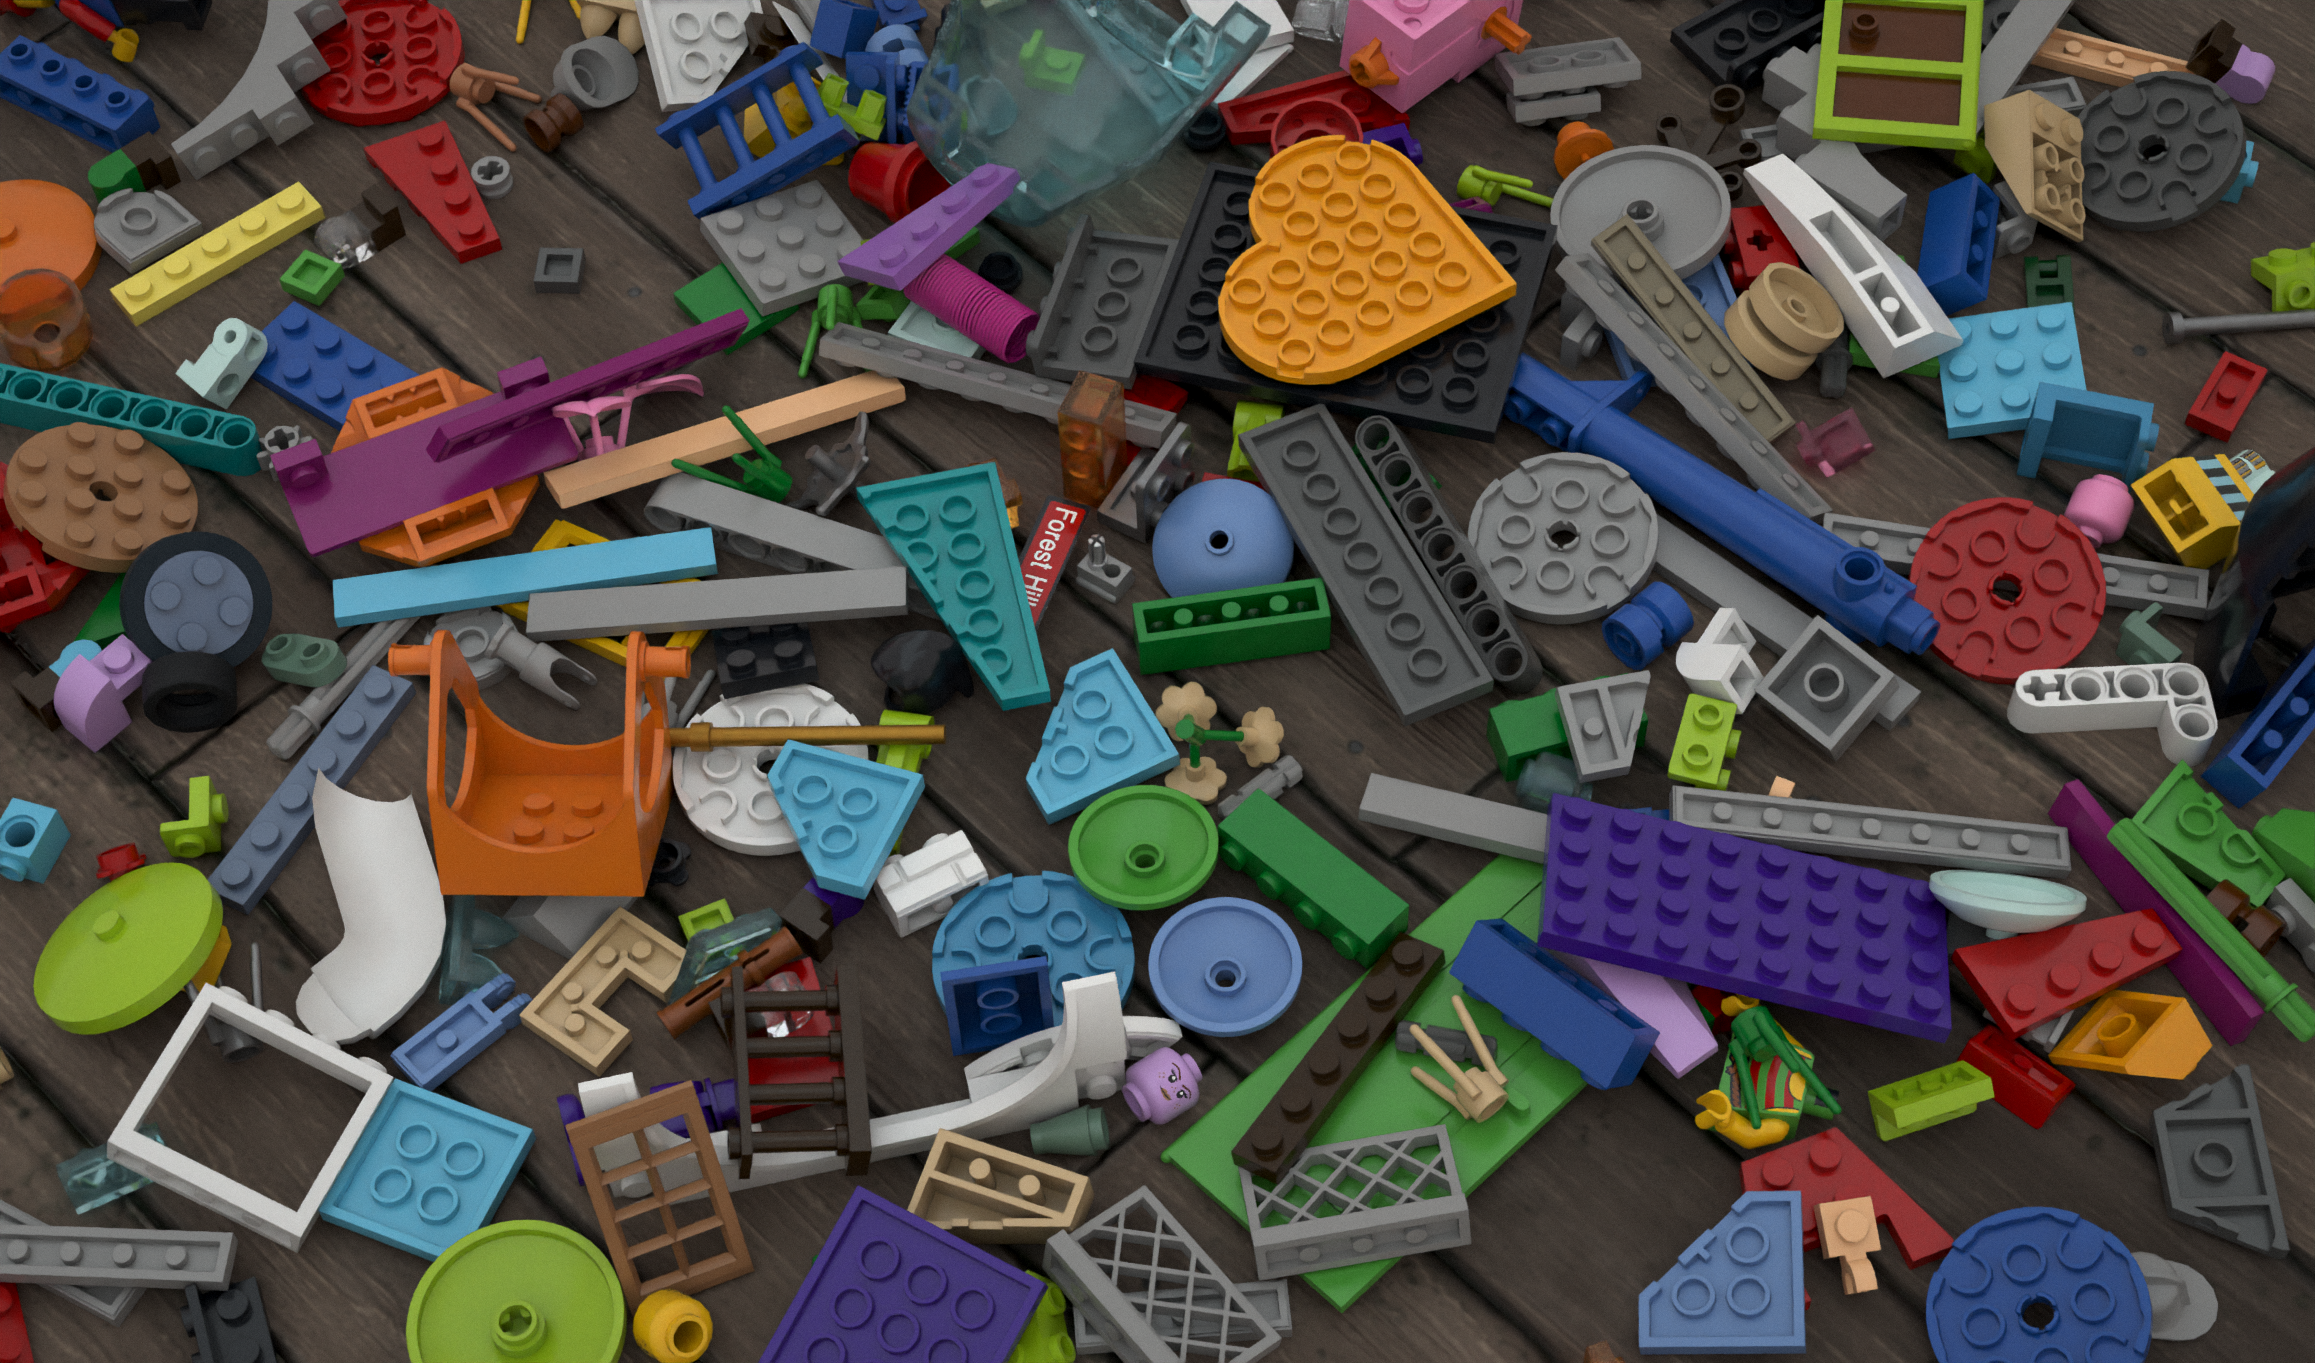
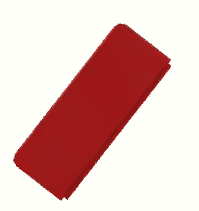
[1956,1024,2076,1129]

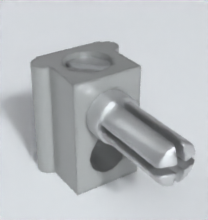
[1075,534,1135,604]

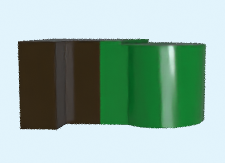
[88,131,181,204]

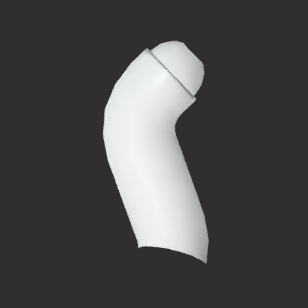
[296,768,446,1045]

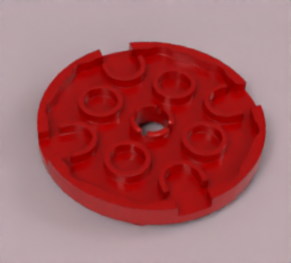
[299,0,465,127]
[1908,497,2106,685]

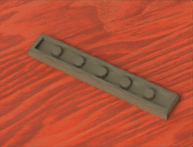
[1591,213,1796,444]

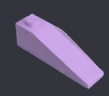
[1544,948,1718,1079]

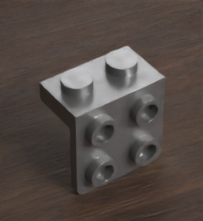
[1097,421,1195,544]

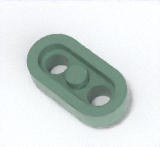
[262,634,347,687]

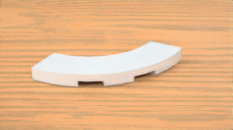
[964,1016,1183,1079]

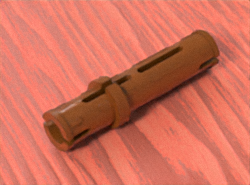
[656,926,803,1040]

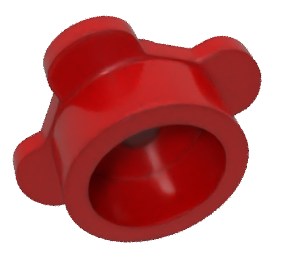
[96,843,147,882]

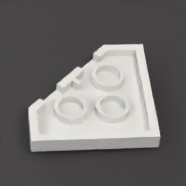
[634,0,763,112]

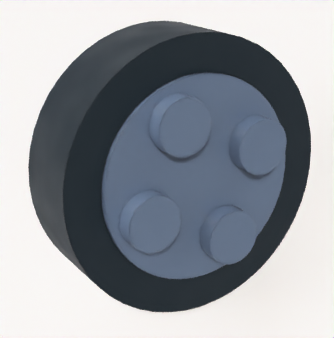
[119,531,273,667]

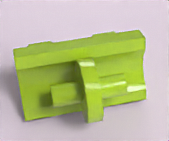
[804,73,887,147]

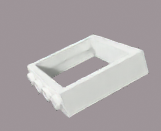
[107,983,393,1253]

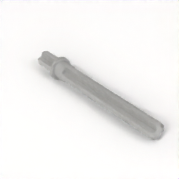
[266,564,436,760]

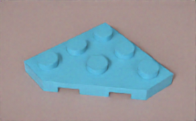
[1026,648,1180,825]
[767,739,925,900]

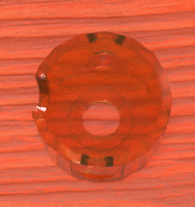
[0,268,93,372]

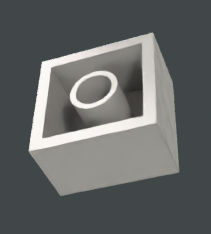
[1754,615,1900,762]

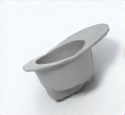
[550,36,639,111]
[2131,1251,2218,1341]

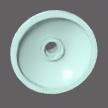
[1929,870,2087,940]

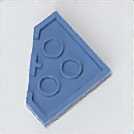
[1639,1191,1806,1355]

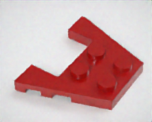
[1739,1127,1954,1310]

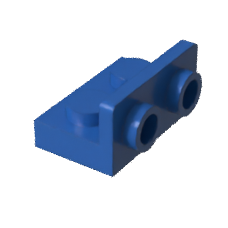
[846,52,908,144]

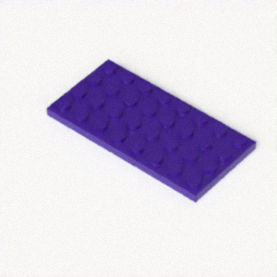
[1537,793,1952,1044]

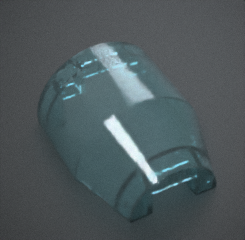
[907,0,1271,227]

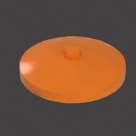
[0,179,102,324]

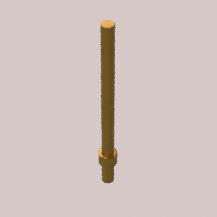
[669,722,946,752]

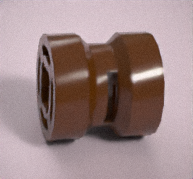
[523,93,584,152]

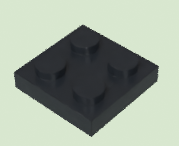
[711,622,819,699]

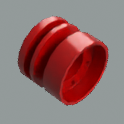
[1269,97,1364,160]

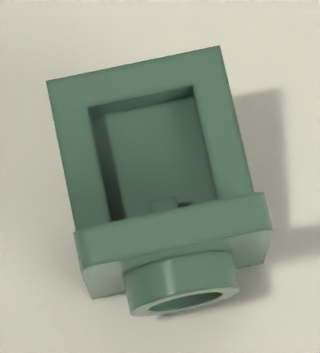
[2115,602,2183,665]

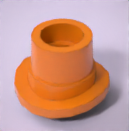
[1553,121,1614,180]

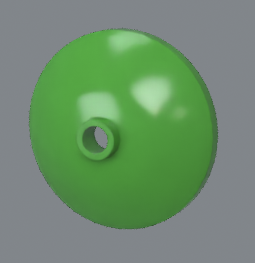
[1068,785,1219,910]

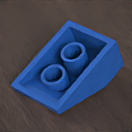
[940,956,1054,1056]

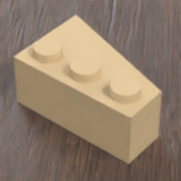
[907,1128,1095,1244]

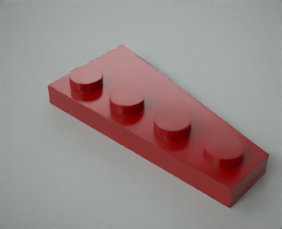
[1951,908,2183,1042]

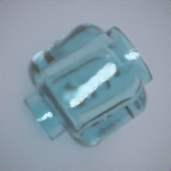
[1516,752,1593,814]

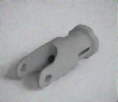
[484,620,597,710]

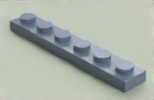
[208,665,416,915]

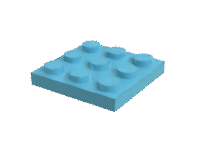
[1937,302,2087,439]
[319,1079,536,1262]

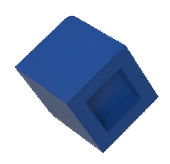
[810,0,879,59]

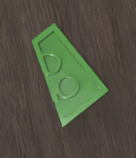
[2131,759,2286,908]

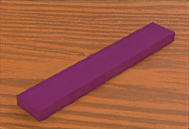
[2047,779,2265,1046]

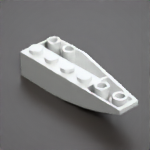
[1743,153,1963,379]

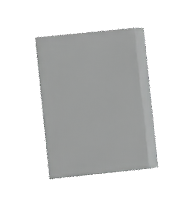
[502,896,638,960]

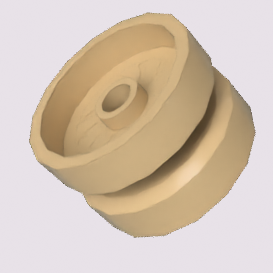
[1724,262,1844,381]

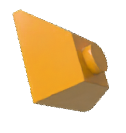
[2048,990,2213,1080]

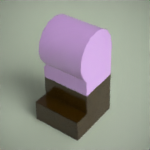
[2185,19,2275,104]

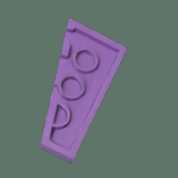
[837,163,1023,291]

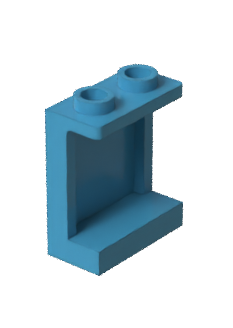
[2017,382,2159,494]

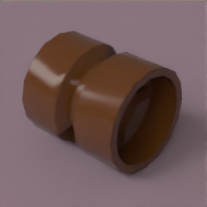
[2206,879,2287,958]

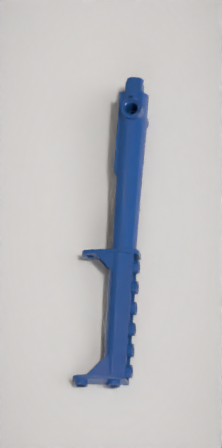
[1504,352,1941,655]

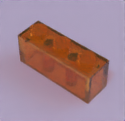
[1057,370,1128,508]

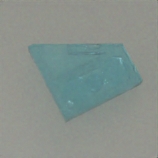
[668,907,782,1006]

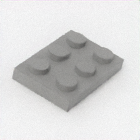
[1495,37,1642,99]

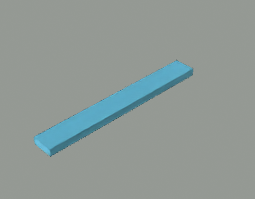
[333,527,718,628]

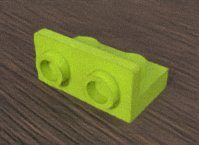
[1868,1060,1995,1141]

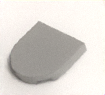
[94,188,203,274]

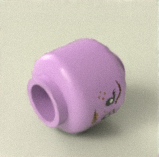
[1122,1047,1202,1125]

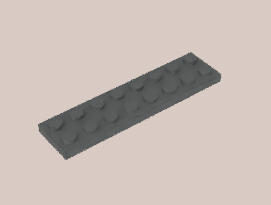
[1238,404,1494,726]

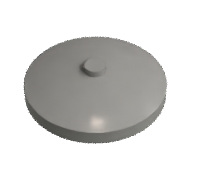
[1550,145,1731,289]

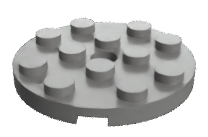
[1468,452,1659,625]

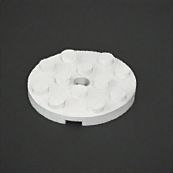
[673,683,870,856]

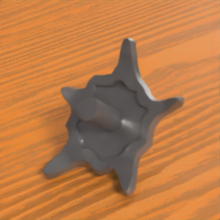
[786,411,871,516]

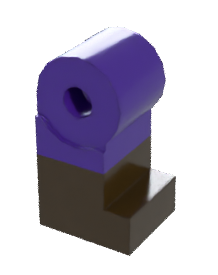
[778,877,864,964]

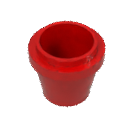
[848,141,951,224]

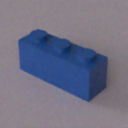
[1917,173,2000,316]

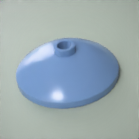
[1152,479,1294,598]
[1148,897,1302,1037]

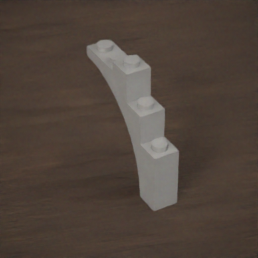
[171,0,348,181]
[1762,43,1907,242]

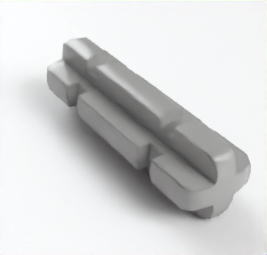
[1218,755,1303,821]

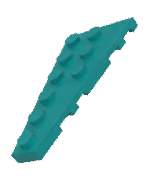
[856,462,1051,711]

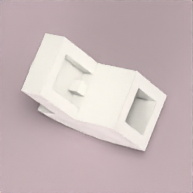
[1676,608,1764,714]

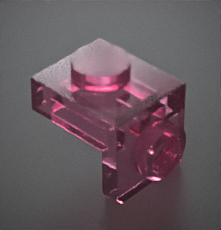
[1795,407,1876,478]

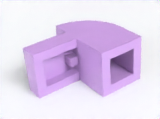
[54,634,153,753]

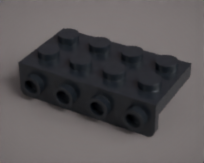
[1670,0,1825,90]

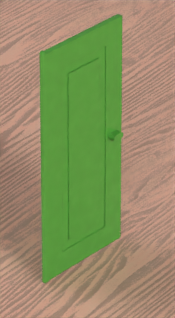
[1160,854,1695,1313]

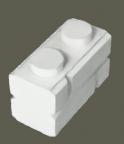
[873,830,989,938]

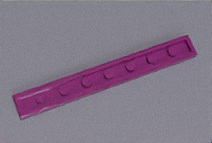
[426,308,750,463]

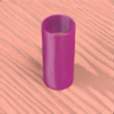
[903,253,1040,363]

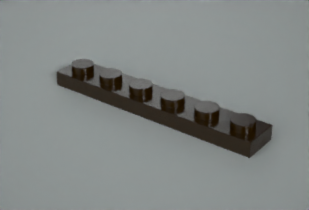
[1231,932,1446,1185]

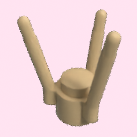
[1409,995,1509,1123]

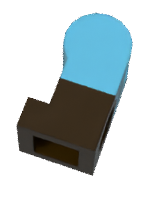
[10,639,102,732]

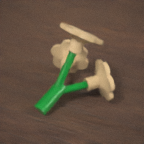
[1155,682,1284,805]

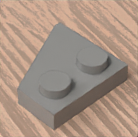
[1555,670,1651,783]

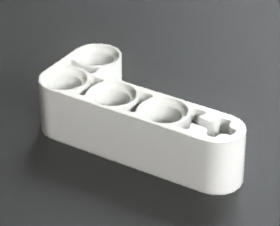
[2007,663,2218,767]

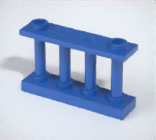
[655,42,860,220]

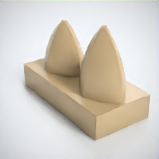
[576,0,645,55]

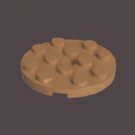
[3,422,198,573]

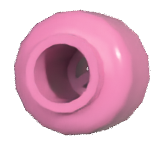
[2064,474,2135,548]

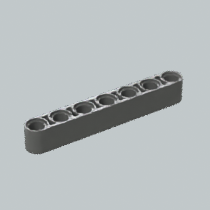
[1355,415,1543,693]

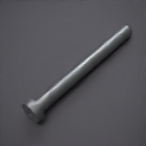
[2162,309,2315,344]

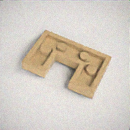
[519,906,699,1077]

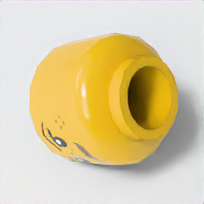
[633,1289,713,1363]

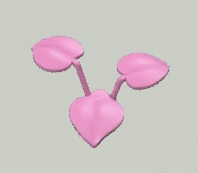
[552,374,704,462]

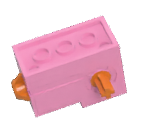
[1339,0,1532,113]

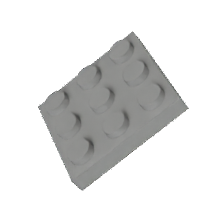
[700,180,864,317]

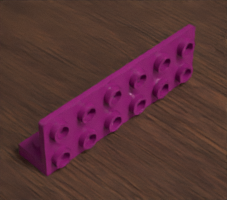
[270,356,578,557]

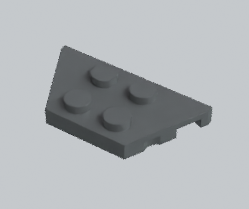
[2149,1064,2290,1259]

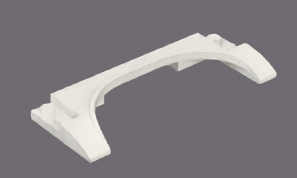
[578,971,1127,1205]

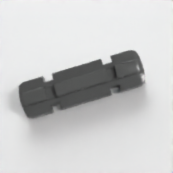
[1395,1020,1498,1066]

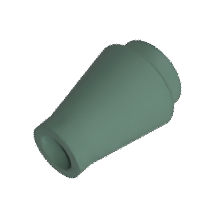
[1030,1104,1110,1156]

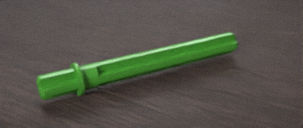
[2107,817,2315,1042]

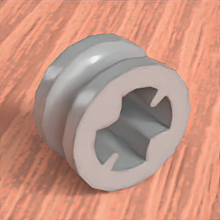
[471,156,513,200]

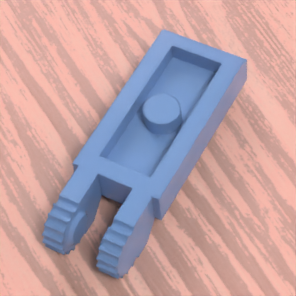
[390,973,533,1091]

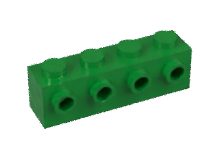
[1132,578,1331,675]
[1218,788,1409,969]

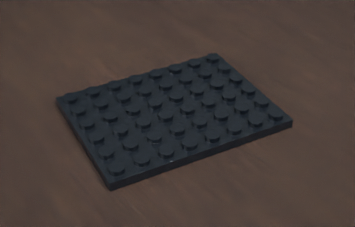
[1134,162,1558,444]

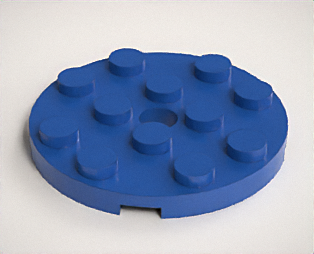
[1926,1207,2153,1363]

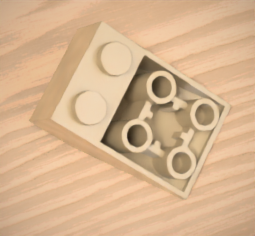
[1984,90,2086,242]

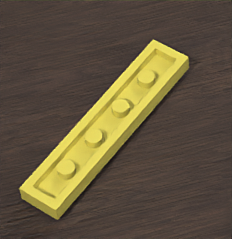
[109,181,325,327]

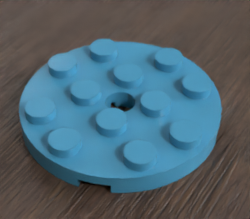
[932,871,1135,1051]

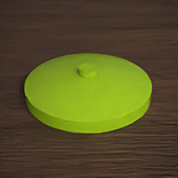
[33,862,223,1035]
[406,1219,627,1363]

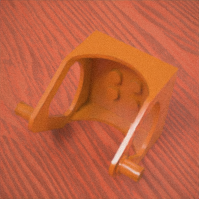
[388,630,691,897]

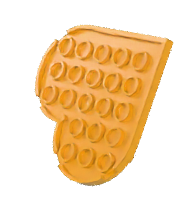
[1218,135,1517,385]

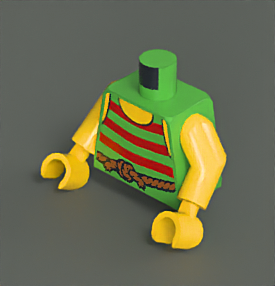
[1695,994,1839,1149]

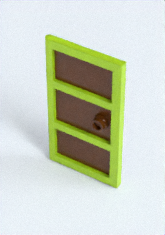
[1812,0,1984,151]

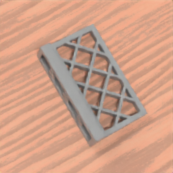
[1238,1124,1471,1281]
[1042,1185,1282,1363]

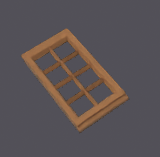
[565,1080,754,1317]

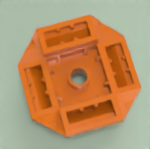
[331,367,540,568]

